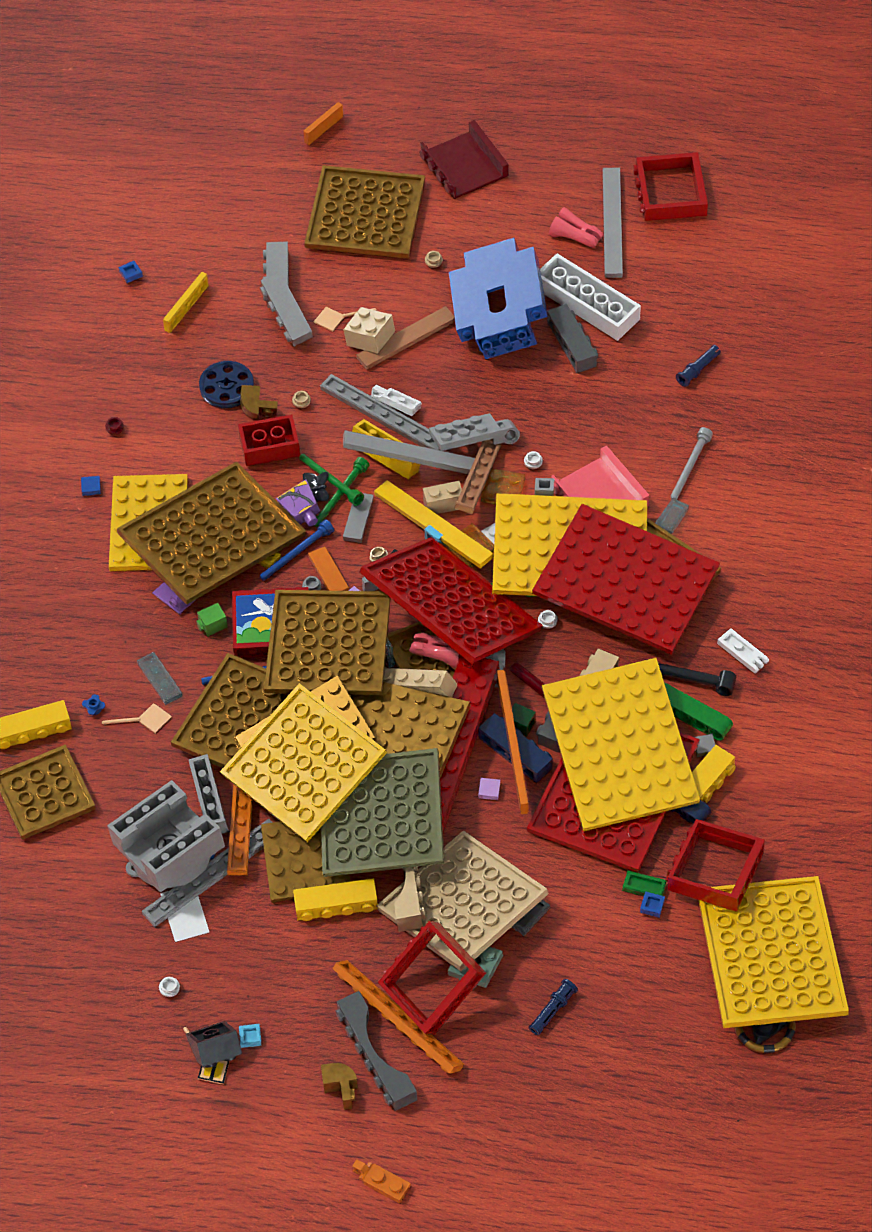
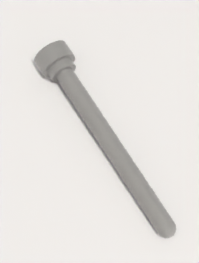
[671,427,713,501]

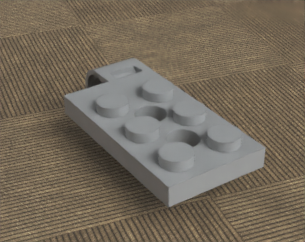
[429,413,520,451]

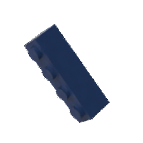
[478,713,553,784]

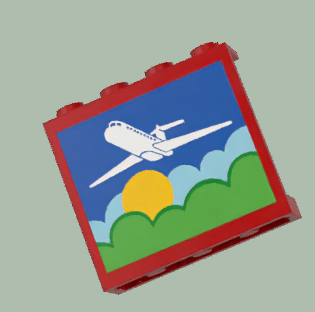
[232,587,309,659]

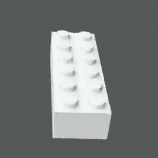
[540,253,641,341]

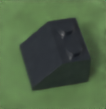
[186,1021,242,1068]

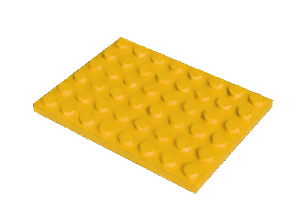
[492,493,647,596]
[542,658,700,831]
[698,876,849,1028]

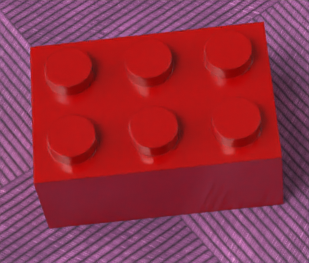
[238,414,300,466]

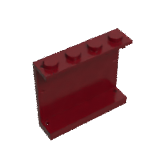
[419,120,509,199]

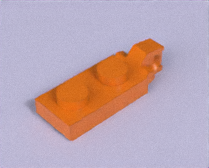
[352,1159,411,1203]

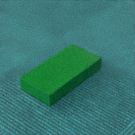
[622,871,667,896]

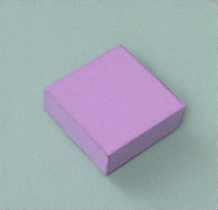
[478,778,501,800]

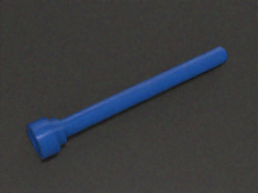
[260,519,335,581]

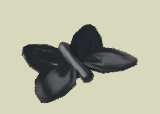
[303,472,329,502]

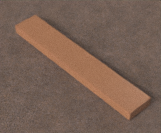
[356,306,455,370]
[455,439,502,514]

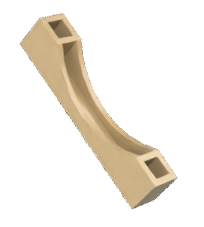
[394,866,426,932]

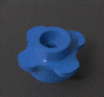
[82,694,105,715]

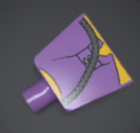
[276,480,320,526]

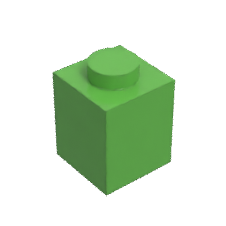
[196,603,228,637]

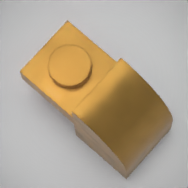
[240,385,278,420]
[321,1063,358,1110]

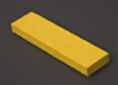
[163,272,209,333]

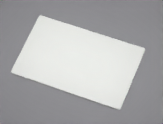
[161,891,209,942]

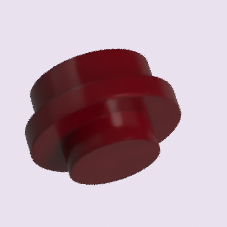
[105,417,124,434]

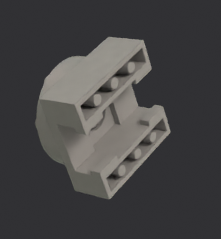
[107,780,225,893]

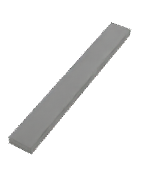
[603,168,623,278]
[320,374,440,451]
[343,430,475,474]
[142,819,273,927]

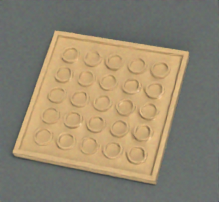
[376,831,549,971]

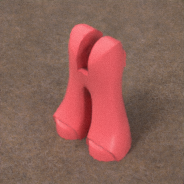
[549,207,604,248]
[409,633,460,670]

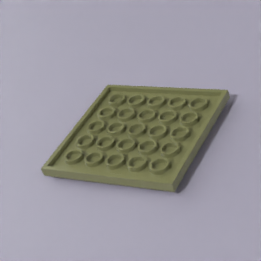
[321,748,444,877]

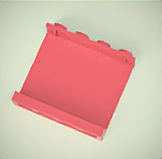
[551,445,649,507]

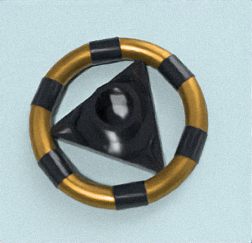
[735,1021,796,1054]

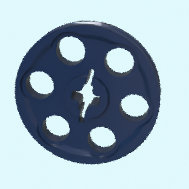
[199,361,254,408]

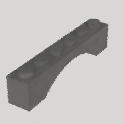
[335,991,417,1111]

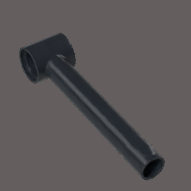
[658,663,737,696]

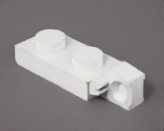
[371,385,422,416]

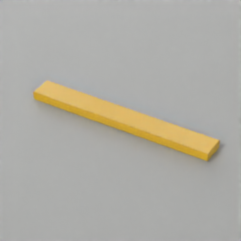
[374,480,494,569]

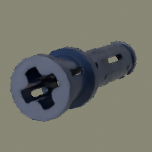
[676,345,721,387]
[528,979,578,1036]

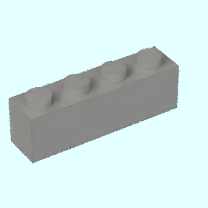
[263,241,289,308]
[260,271,313,346]
[189,754,229,834]

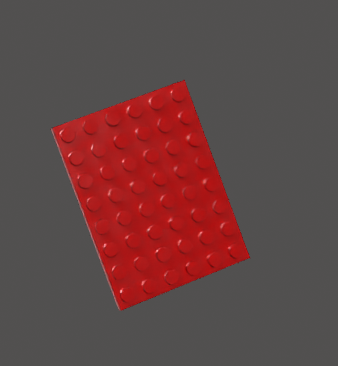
[532,504,720,655]
[359,537,543,664]
[527,732,700,873]

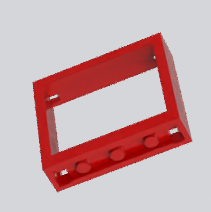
[633,152,708,221]
[665,819,765,912]
[378,921,486,1035]

